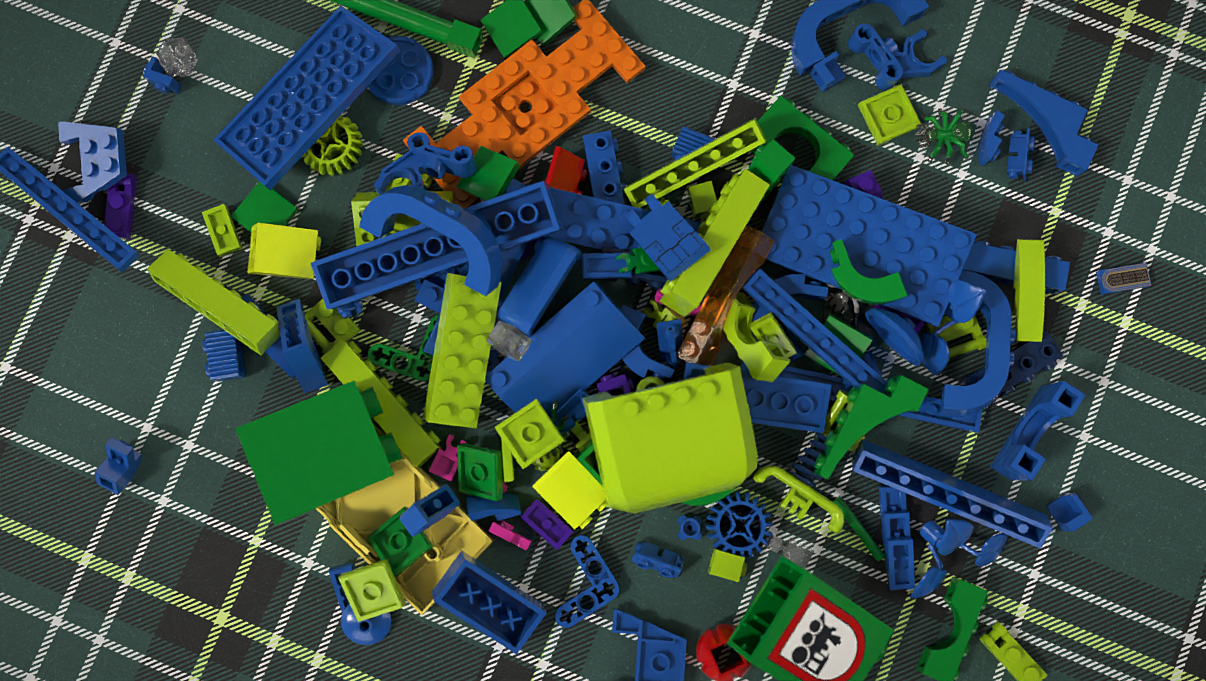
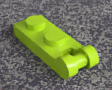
[979,621,1047,681]

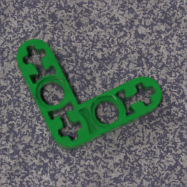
[368,315,439,382]

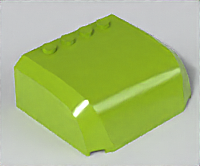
[582,362,758,514]

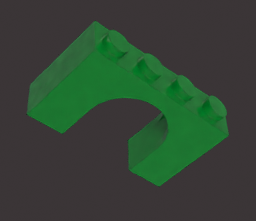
[750,95,854,180]

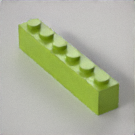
[624,118,766,208]
[147,249,281,356]
[321,339,442,467]

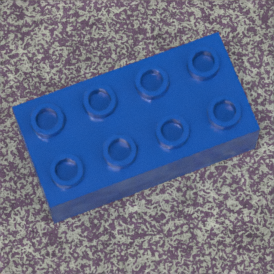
[432,550,546,655]

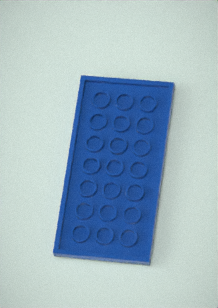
[214,6,401,190]
[753,166,977,327]

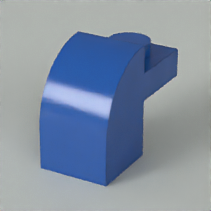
[94,437,142,495]

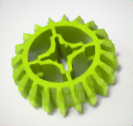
[302,114,363,176]

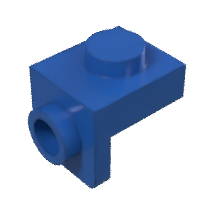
[143,56,181,94]

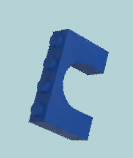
[990,381,1085,480]

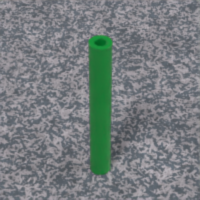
[832,496,885,562]

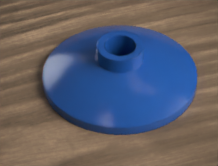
[341,603,391,645]

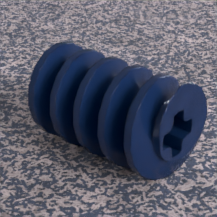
[788,432,827,488]

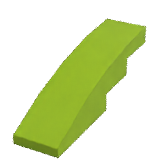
[1013,239,1045,342]

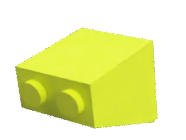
[247,223,321,279]
[532,451,607,529]

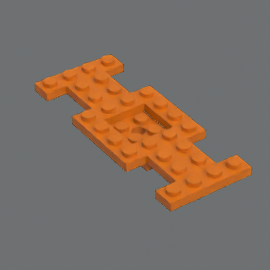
[403,0,645,209]

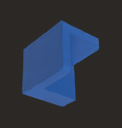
[810,51,846,92]
[1046,493,1093,532]

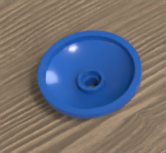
[865,308,924,366]

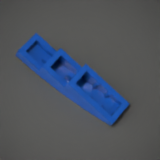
[879,485,915,590]

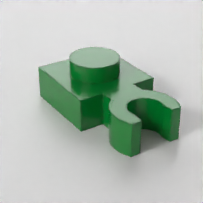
[616,248,660,274]

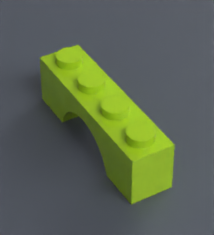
[711,289,790,382]

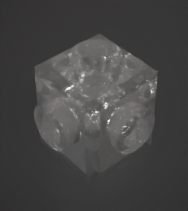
[156,38,198,77]

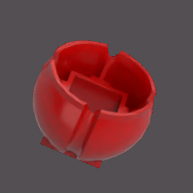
[696,623,752,681]

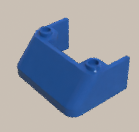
[496,236,582,339]

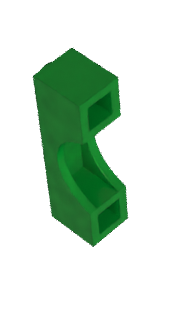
[916,577,988,681]

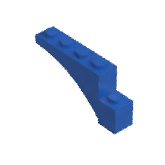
[989,69,1098,176]

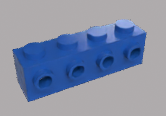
[583,131,627,204]

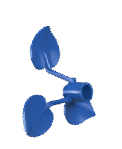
[920,280,986,376]
[909,519,1008,598]

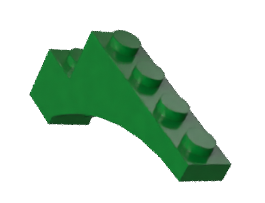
[814,375,929,479]

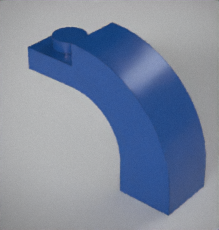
[752,274,828,322]
[621,305,676,381]

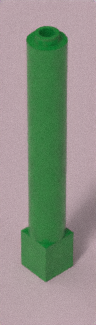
[328,0,483,59]

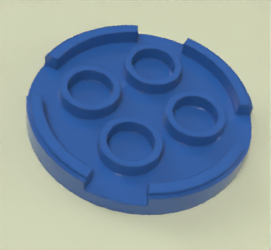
[368,36,434,106]

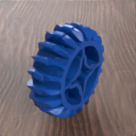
[706,492,773,558]

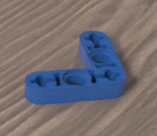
[555,535,619,628]

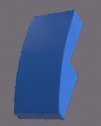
[978,110,1005,166]
[466,493,521,521]

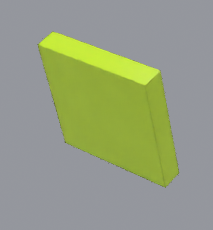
[858,84,922,146]
[495,399,565,469]
[501,438,514,482]
[338,559,406,622]

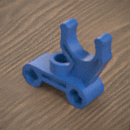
[848,24,947,90]
[374,132,477,195]

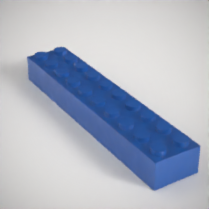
[311,181,564,310]

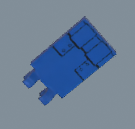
[625,194,711,282]

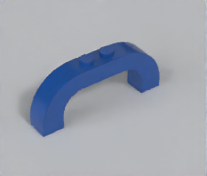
[791,0,929,77]
[359,185,502,296]
[940,270,1015,417]

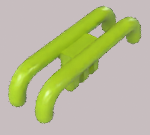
[753,466,844,533]

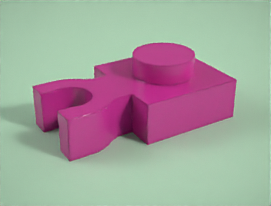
[429,435,467,482]
[489,520,532,550]

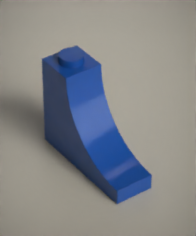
[277,299,328,393]

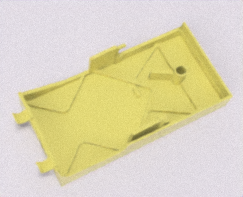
[315,419,494,615]

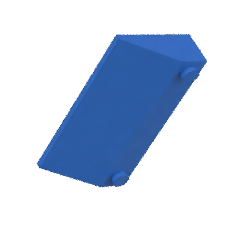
[485,281,645,417]

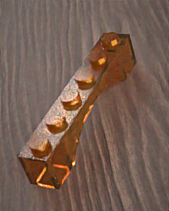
[676,225,775,366]

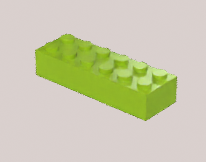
[660,169,770,317]
[423,273,502,428]

